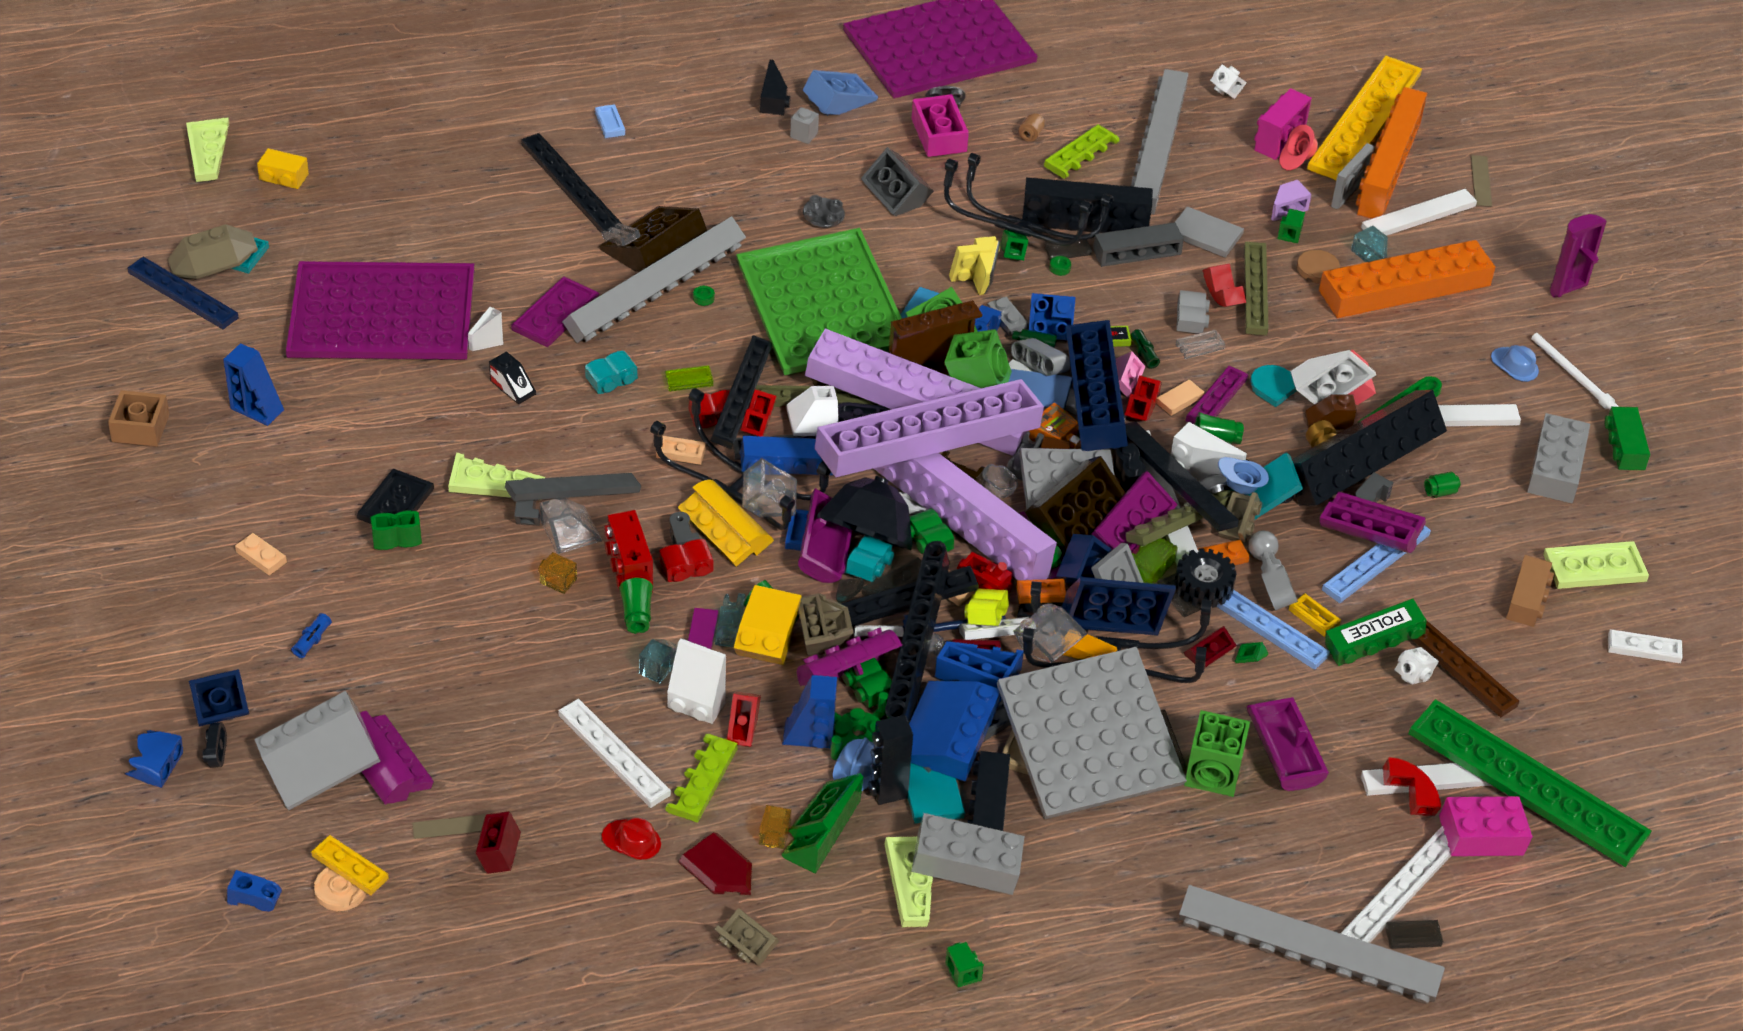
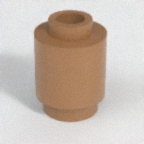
[1019,113,1045,142]

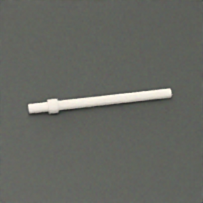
[1531,333,1619,410]

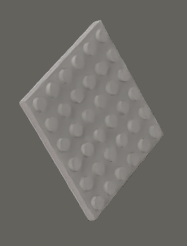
[997,647,1187,820]

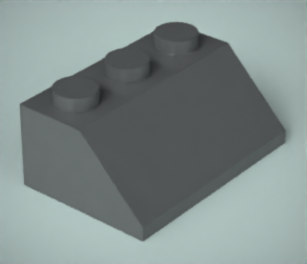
[861,147,934,216]

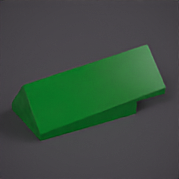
[781,773,863,874]

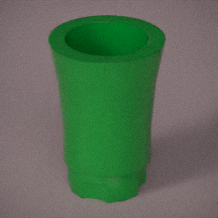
[1195,412,1244,445]
[619,578,653,634]

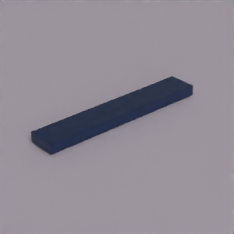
[127,256,239,330]

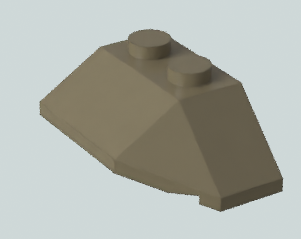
[168,224,258,279]
[799,593,853,656]

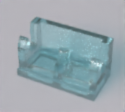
[715,593,745,647]

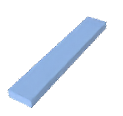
[1322,526,1431,603]
[1217,590,1330,670]

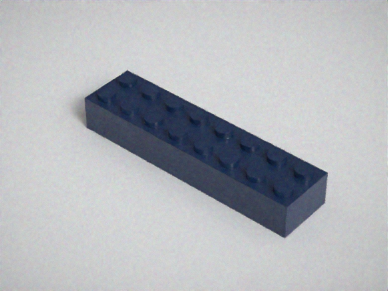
[1066,320,1128,451]

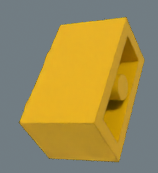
[257,148,309,189]

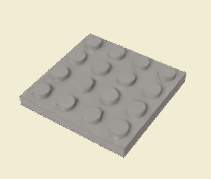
[1019,448,1114,523]

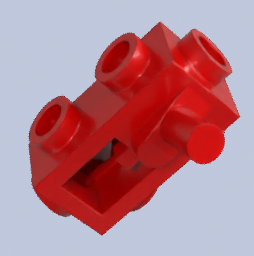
[957,552,1013,594]

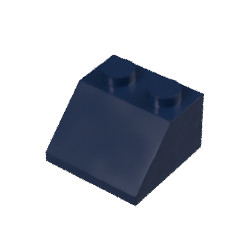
[1056,534,1112,587]
[189,669,250,726]

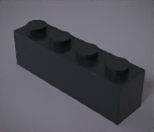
[868,715,913,805]
[968,751,1010,831]

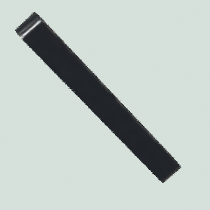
[885,541,950,723]

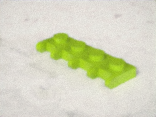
[1044,124,1120,179]
[665,734,737,823]

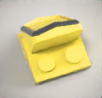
[949,236,1000,295]

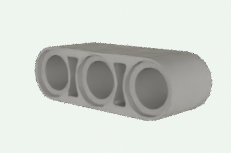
[1011,338,1070,376]

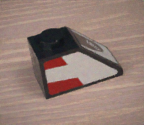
[489,351,536,405]

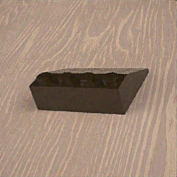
[599,206,708,271]
[1024,456,1125,556]

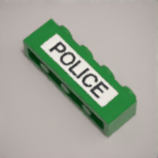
[1325,598,1427,666]

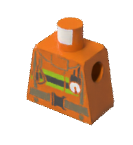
[1026,402,1081,449]

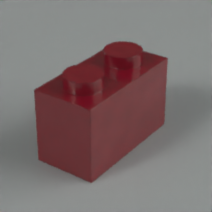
[475,811,521,874]

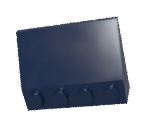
[1062,577,1176,636]

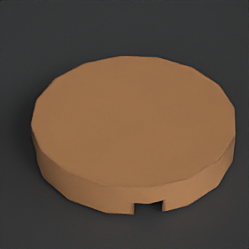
[1297,250,1340,283]

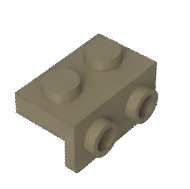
[1218,492,1262,543]
[714,908,779,966]

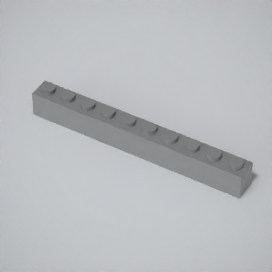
[1131,69,1189,215]
[562,216,746,343]
[1179,885,1445,1004]

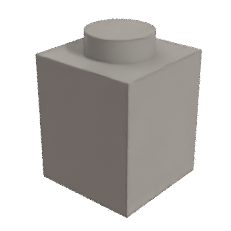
[790,107,819,144]

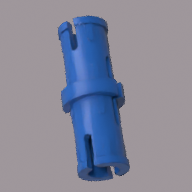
[291,613,332,658]

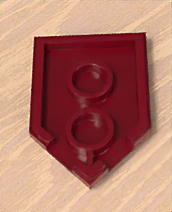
[679,832,752,895]

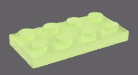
[1543,541,1649,589]

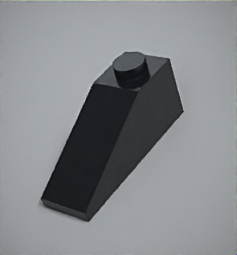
[760,60,791,116]

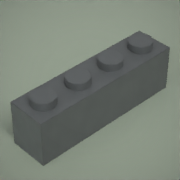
[1093,222,1184,267]

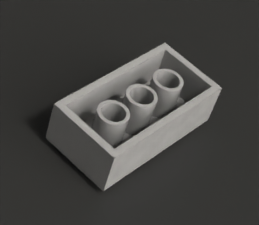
[1527,413,1590,503]
[911,813,1025,895]

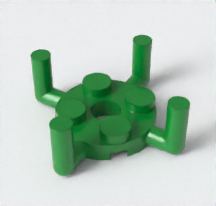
[830,692,888,760]

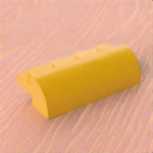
[678,480,774,567]

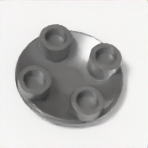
[925,86,966,108]
[803,195,845,228]
[1199,474,1228,494]

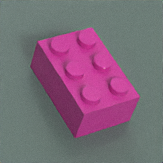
[1254,88,1312,160]
[911,94,969,157]
[1439,797,1533,856]

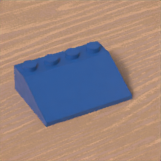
[909,681,1000,782]

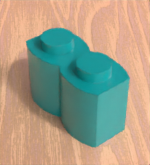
[585,351,638,394]
[846,535,894,582]

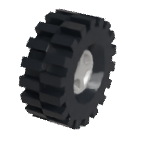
[1174,548,1237,608]

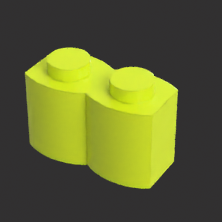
[964,588,1009,626]

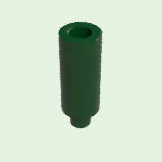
[1012,329,1057,348]

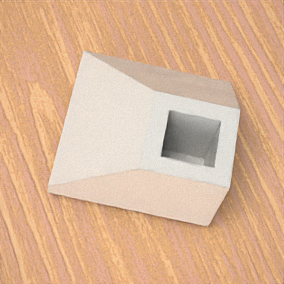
[786,386,838,437]

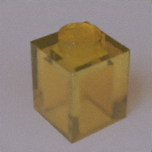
[538,552,577,594]
[759,805,792,849]

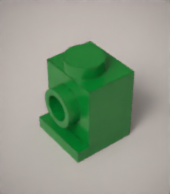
[1277,209,1305,244]
[1000,230,1029,261]
[945,942,984,988]

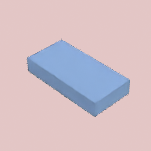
[595,104,625,138]

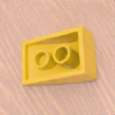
[734,585,802,665]

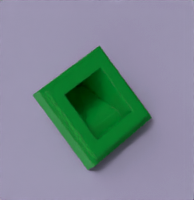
[1235,642,1268,663]

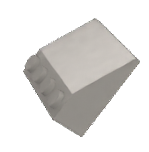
[255,691,380,810]

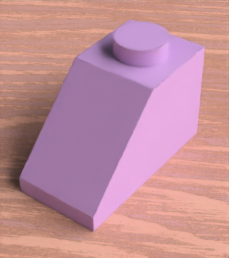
[1271,180,1311,222]

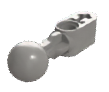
[1248,530,1298,610]

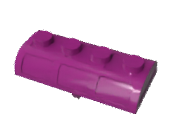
[1550,214,1607,298]
[798,488,852,583]
[797,627,902,686]
[1247,697,1329,791]

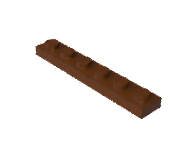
[1411,621,1520,718]

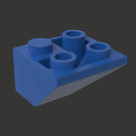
[1029,293,1076,340]

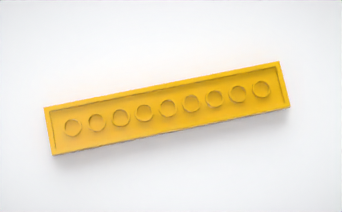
[1307,55,1422,181]

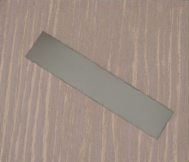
[1471,155,1492,207]
[412,812,511,839]

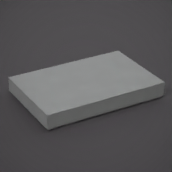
[1331,143,1374,210]
[1175,206,1244,258]

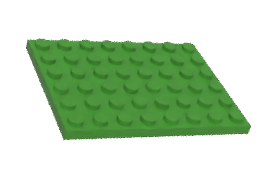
[736,228,902,375]

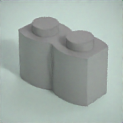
[1176,290,1210,334]

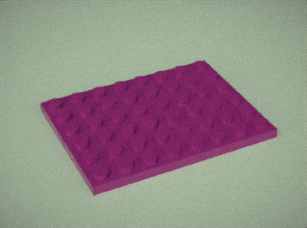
[843,0,1037,99]
[286,261,475,360]

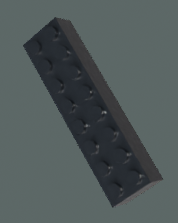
[1292,390,1447,506]

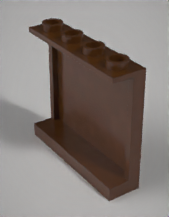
[889,300,983,376]

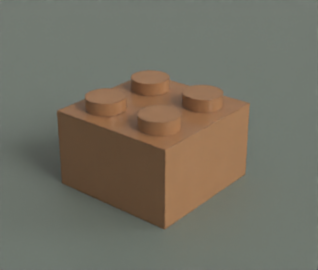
[108,390,170,447]

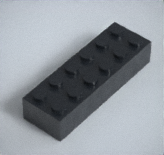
[1022,177,1153,233]

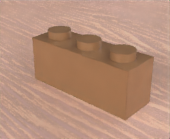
[1506,555,1554,627]

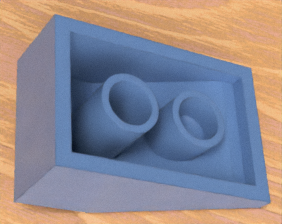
[803,70,878,115]

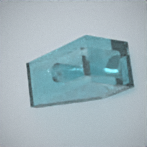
[1351,226,1388,262]
[639,639,678,683]

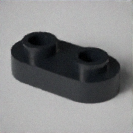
[203,722,227,768]

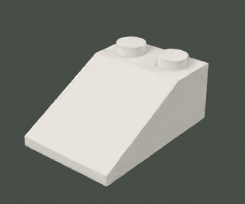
[1291,350,1376,405]
[1171,422,1247,481]
[667,639,726,724]

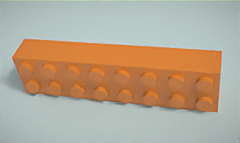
[1356,87,1427,219]
[1319,240,1495,318]

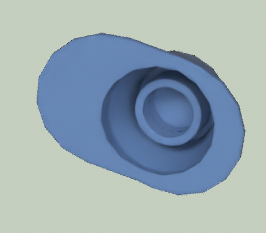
[1491,345,1539,382]
[1218,457,1269,495]
[833,737,874,791]

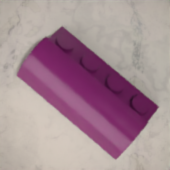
[1320,492,1426,553]
[360,711,434,804]

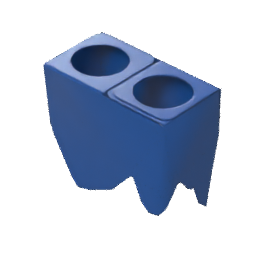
[125,730,183,788]

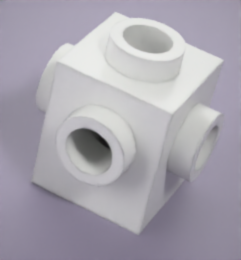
[1210,64,1247,99]
[1395,647,1439,684]

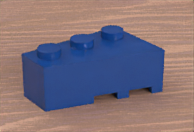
[223,343,284,426]
[935,641,1024,702]
[782,675,837,748]

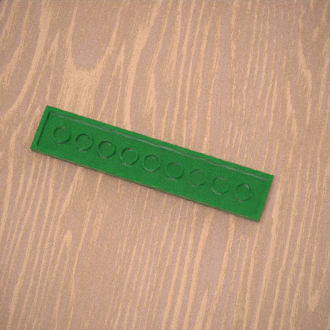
[1408,699,1652,868]

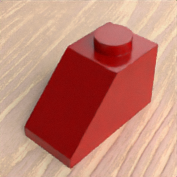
[727,692,761,747]

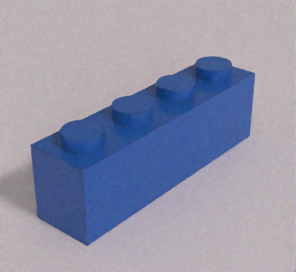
[740,436,833,475]

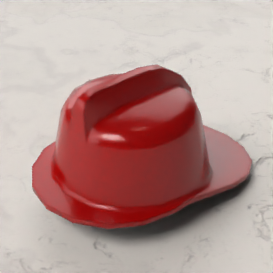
[602,818,661,860]

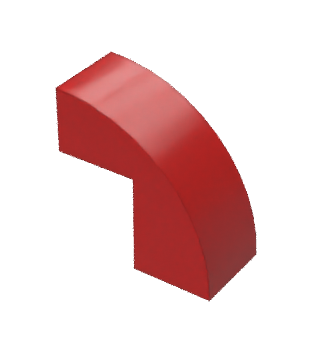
[1202,263,1246,307]
[1125,375,1162,421]
[740,389,777,437]
[1383,757,1442,816]

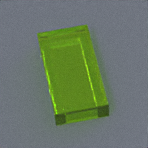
[665,365,713,392]

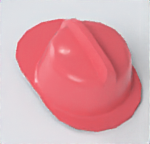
[1279,125,1318,170]

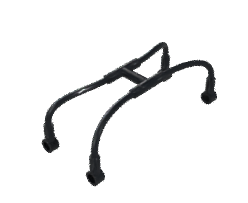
[943,153,1114,246]
[650,388,831,530]
[1023,581,1212,683]

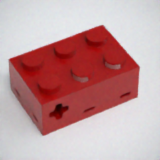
[604,510,653,593]

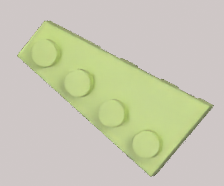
[186,118,229,182]
[448,452,545,500]
[884,837,933,927]

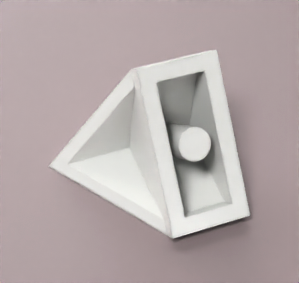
[468,307,503,351]

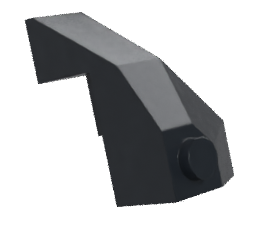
[817,476,913,551]

